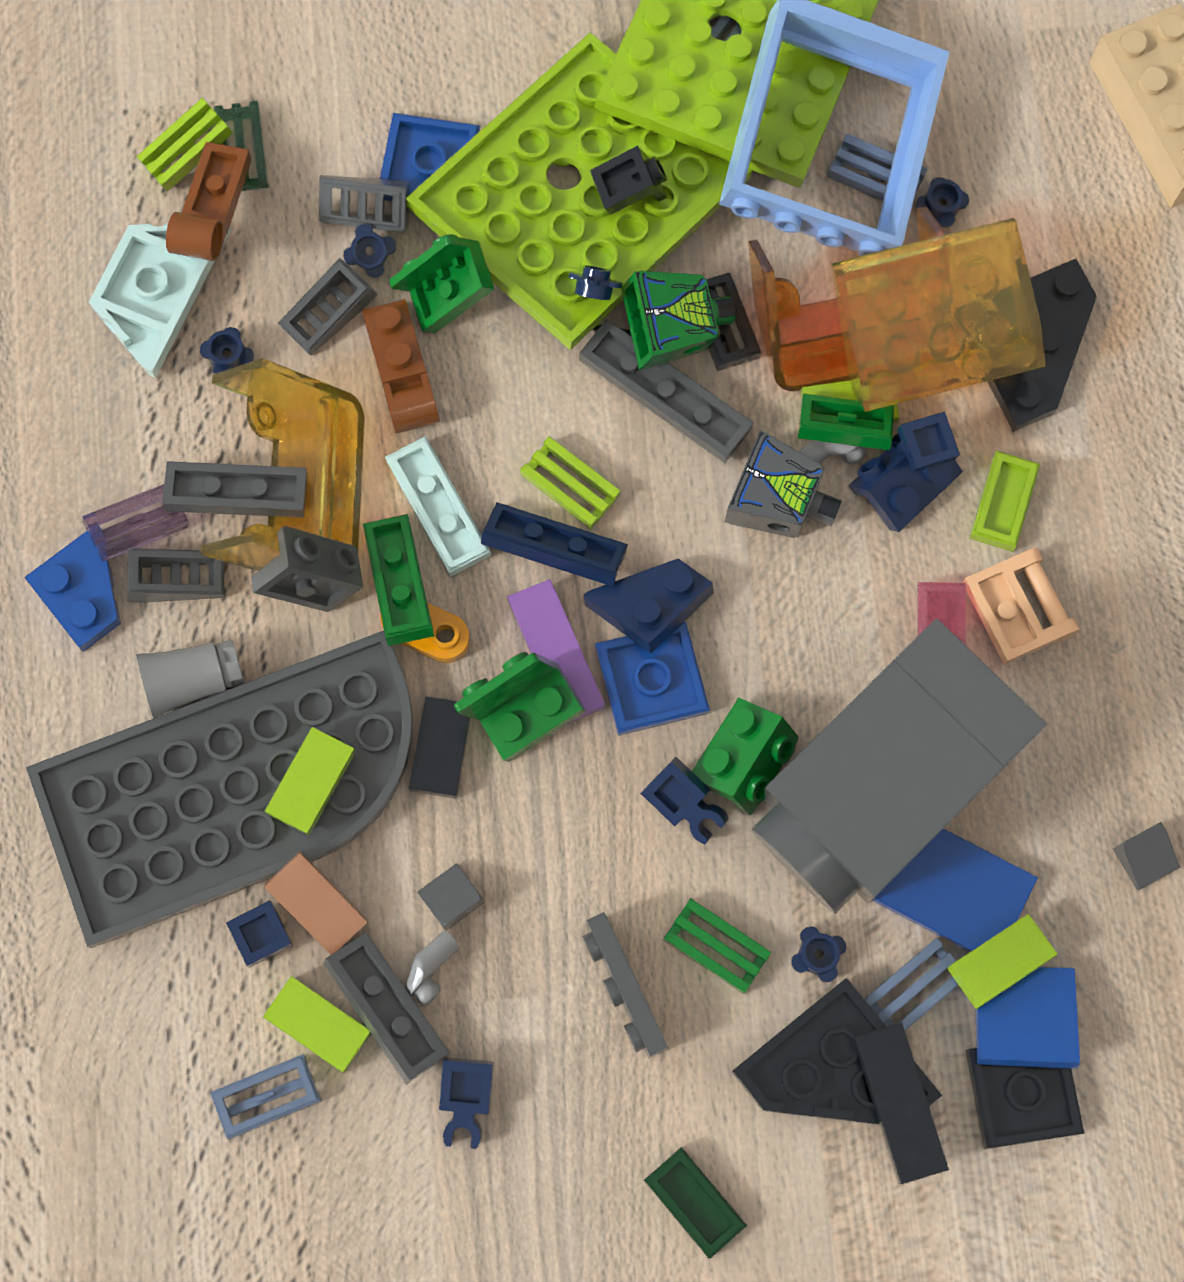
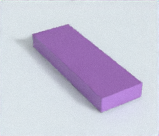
[507,579,605,724]

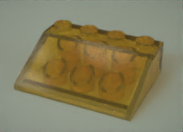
[831,218,1046,412]

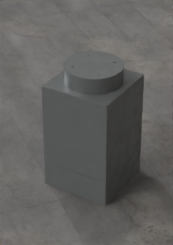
[751,618,1047,914]

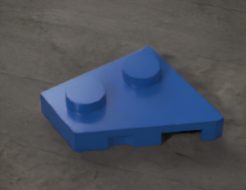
[24,524,121,652]

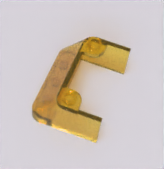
[201,358,364,571]

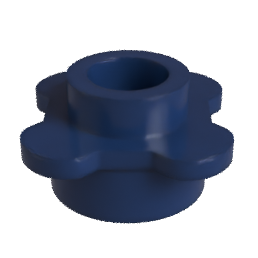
[916,177,969,228]
[343,224,396,278]
[569,266,623,300]
[200,327,254,379]
[791,926,846,982]

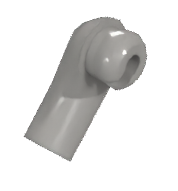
[798,440,866,464]
[406,931,459,1005]

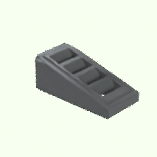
[319,175,410,232]
[278,258,378,355]
[127,548,224,603]

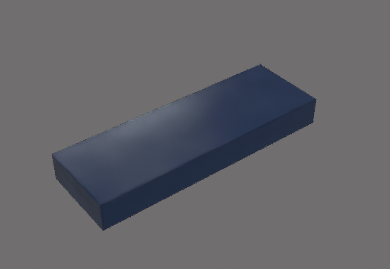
[481,502,628,587]

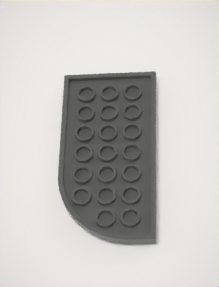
[26,630,413,949]

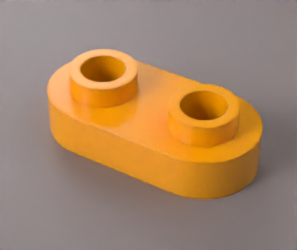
[380,602,470,663]

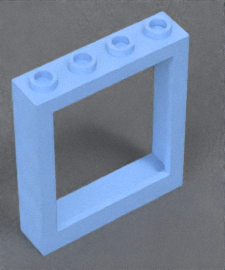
[719,0,950,262]

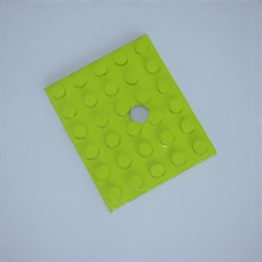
[594,0,879,189]
[406,32,753,350]

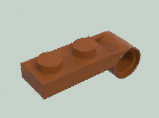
[166,142,252,261]
[362,299,440,434]

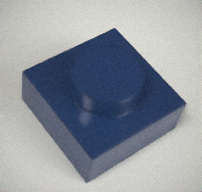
[897,411,960,473]
[226,900,293,968]

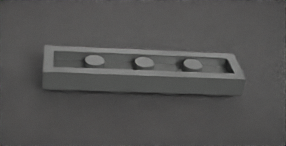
[579,319,754,463]

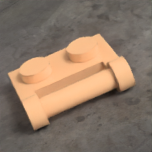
[962,548,1080,665]

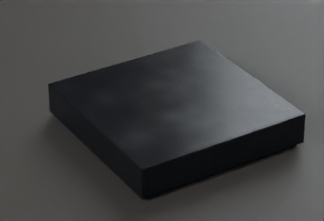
[965,1048,1085,1149]

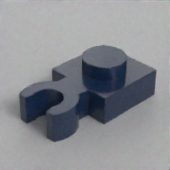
[640,757,729,844]
[439,1057,494,1149]

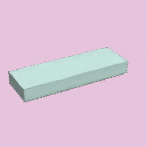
[385,436,491,577]

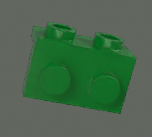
[389,234,495,333]
[692,697,799,815]

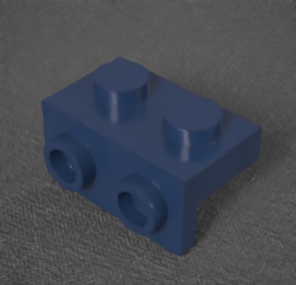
[849,433,963,532]

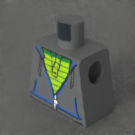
[725,430,842,538]

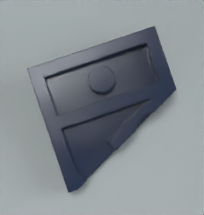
[583,558,714,654]

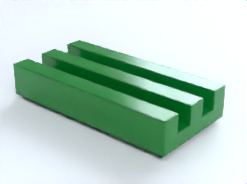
[798,394,894,450]
[663,898,772,994]

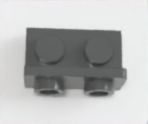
[251,526,364,612]

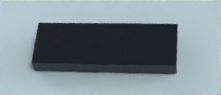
[853,1023,949,1185]

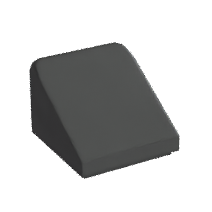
[1113,822,1180,891]
[417,864,485,931]

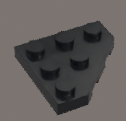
[953,258,1097,432]
[731,978,942,1125]

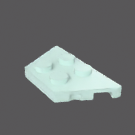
[89,223,230,378]

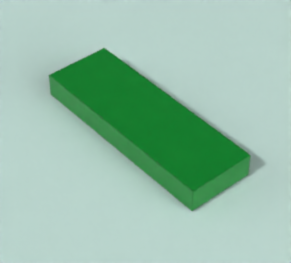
[363,514,434,646]

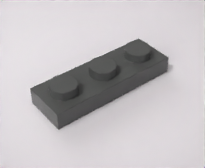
[162,461,308,518]
[582,912,668,1059]
[323,933,450,1085]

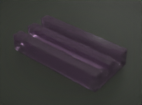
[82,484,189,562]

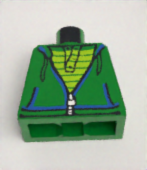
[621,271,736,370]

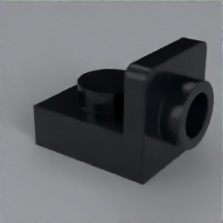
[590,145,667,215]

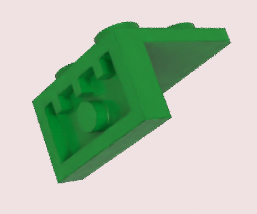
[454,652,587,762]

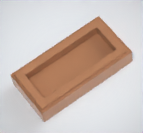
[264,851,368,955]

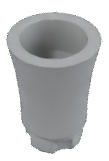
[136,640,244,718]

